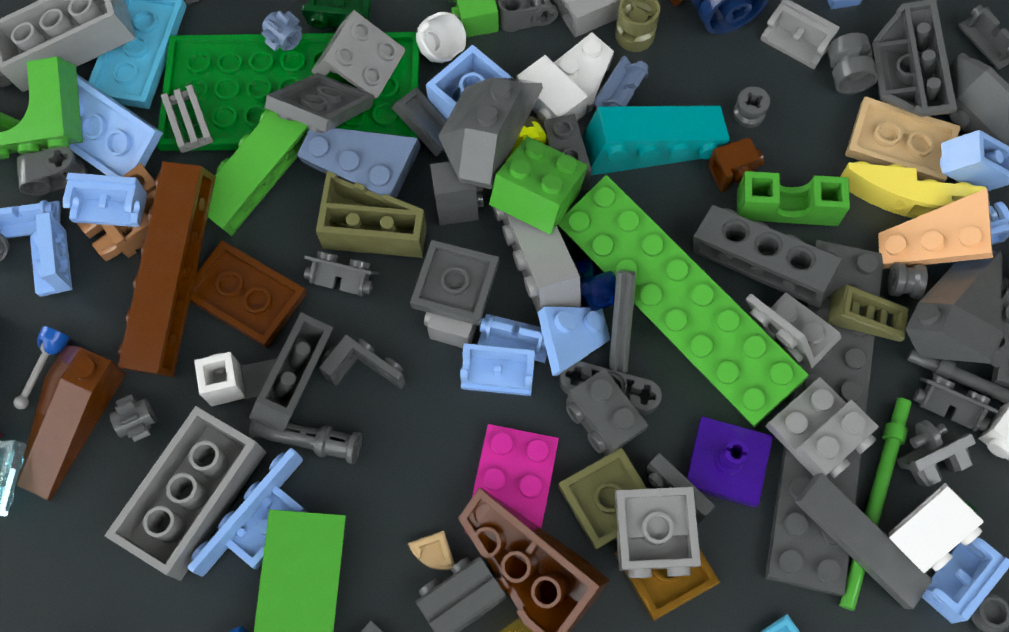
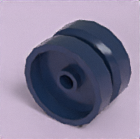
[691,0,768,35]

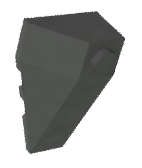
[906,251,1004,364]

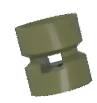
[615,0,660,52]

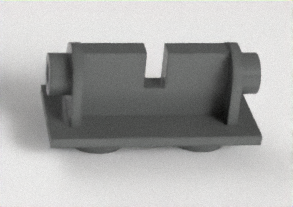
[958,5,1009,70]
[304,251,379,297]
[913,374,999,432]

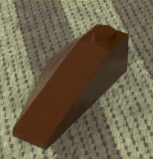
[16,346,126,501]
[458,487,610,632]

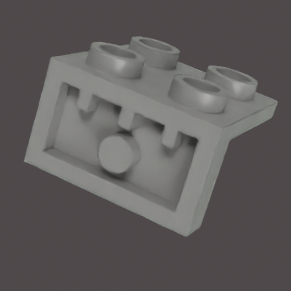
[311,10,405,99]
[746,292,842,368]

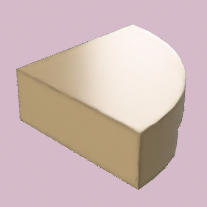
[408,531,455,570]

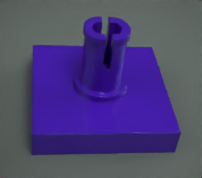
[686,416,773,508]

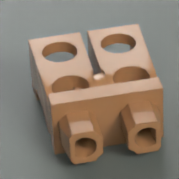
[77,163,156,261]

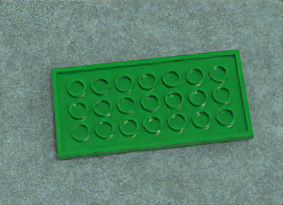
[157,32,420,151]

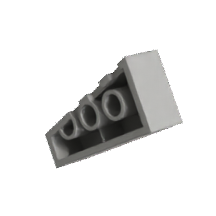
[493,207,581,314]

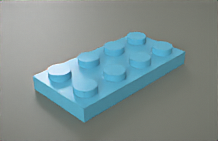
[88,0,187,109]

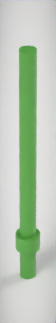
[839,398,912,611]

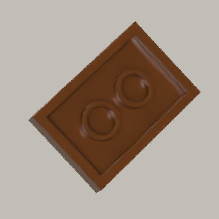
[190,240,308,349]

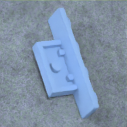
[187,448,306,577]

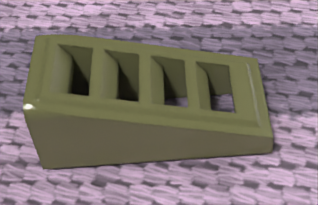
[827,284,909,342]

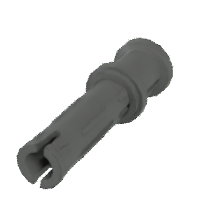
[249,420,362,464]

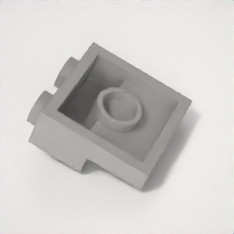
[766,377,879,478]
[615,487,701,578]

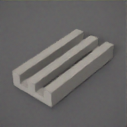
[161,84,213,153]

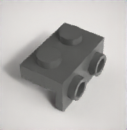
[566,368,649,456]

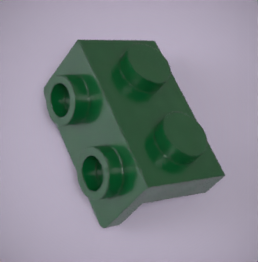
[301,0,372,29]

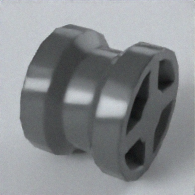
[733,86,770,128]
[888,262,928,299]

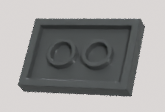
[265,73,374,133]

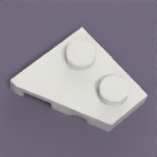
[554,32,614,113]

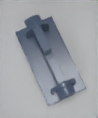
[593,56,649,108]

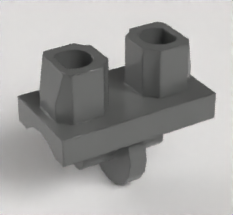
[896,420,976,487]

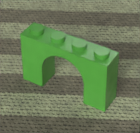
[0,56,83,159]

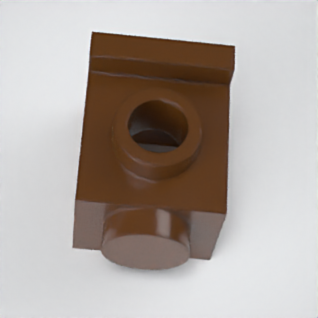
[708,137,764,193]

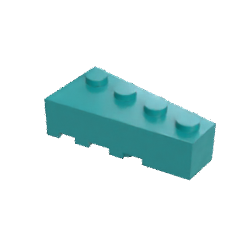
[582,106,730,176]

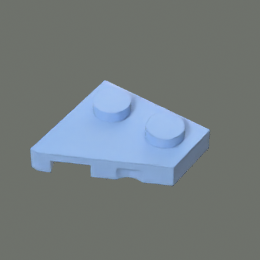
[537,307,611,376]

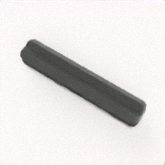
[609,269,636,373]

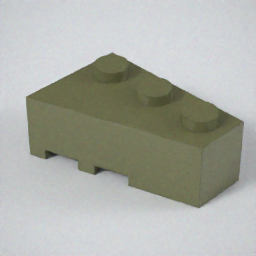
[316,171,427,258]

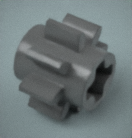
[110,394,157,442]

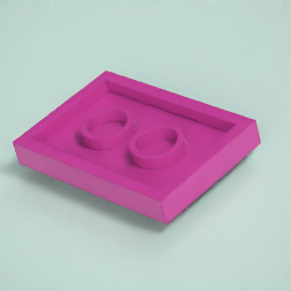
[465,424,559,534]

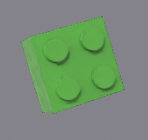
[489,136,588,235]

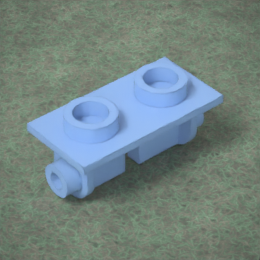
[0,200,61,238]
[478,314,547,363]

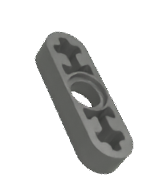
[559,361,662,415]

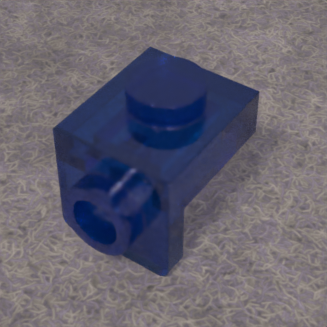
[577,258,616,311]

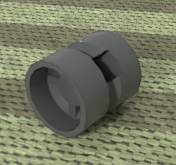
[827,32,879,94]

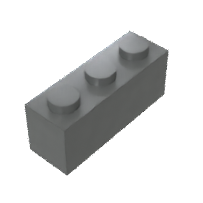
[249,312,334,433]

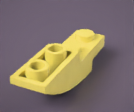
[840,161,986,218]

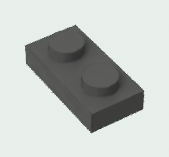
[645,453,715,523]

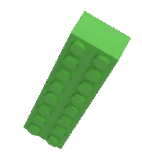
[558,175,809,428]

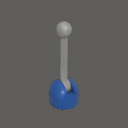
[13,326,70,409]

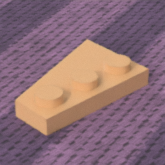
[878,188,993,269]

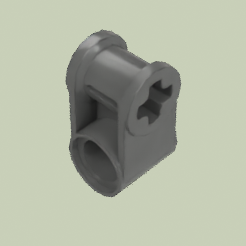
[497,0,558,32]
[16,147,88,196]

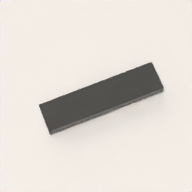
[795,473,932,609]

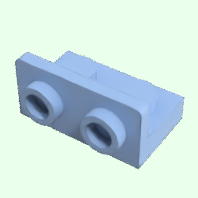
[30,212,73,297]

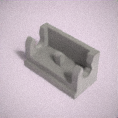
[760,0,840,70]

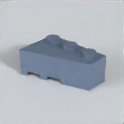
[297,128,421,198]

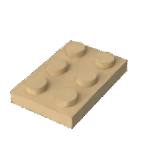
[845,97,961,183]

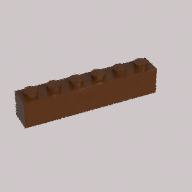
[118,161,216,378]

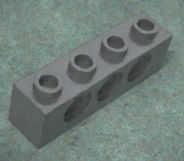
[693,205,842,308]

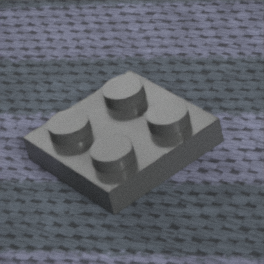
[410,240,499,326]

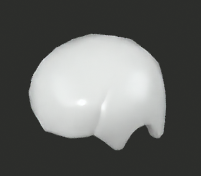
[416,11,466,63]

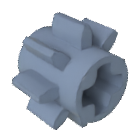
[262,10,302,52]

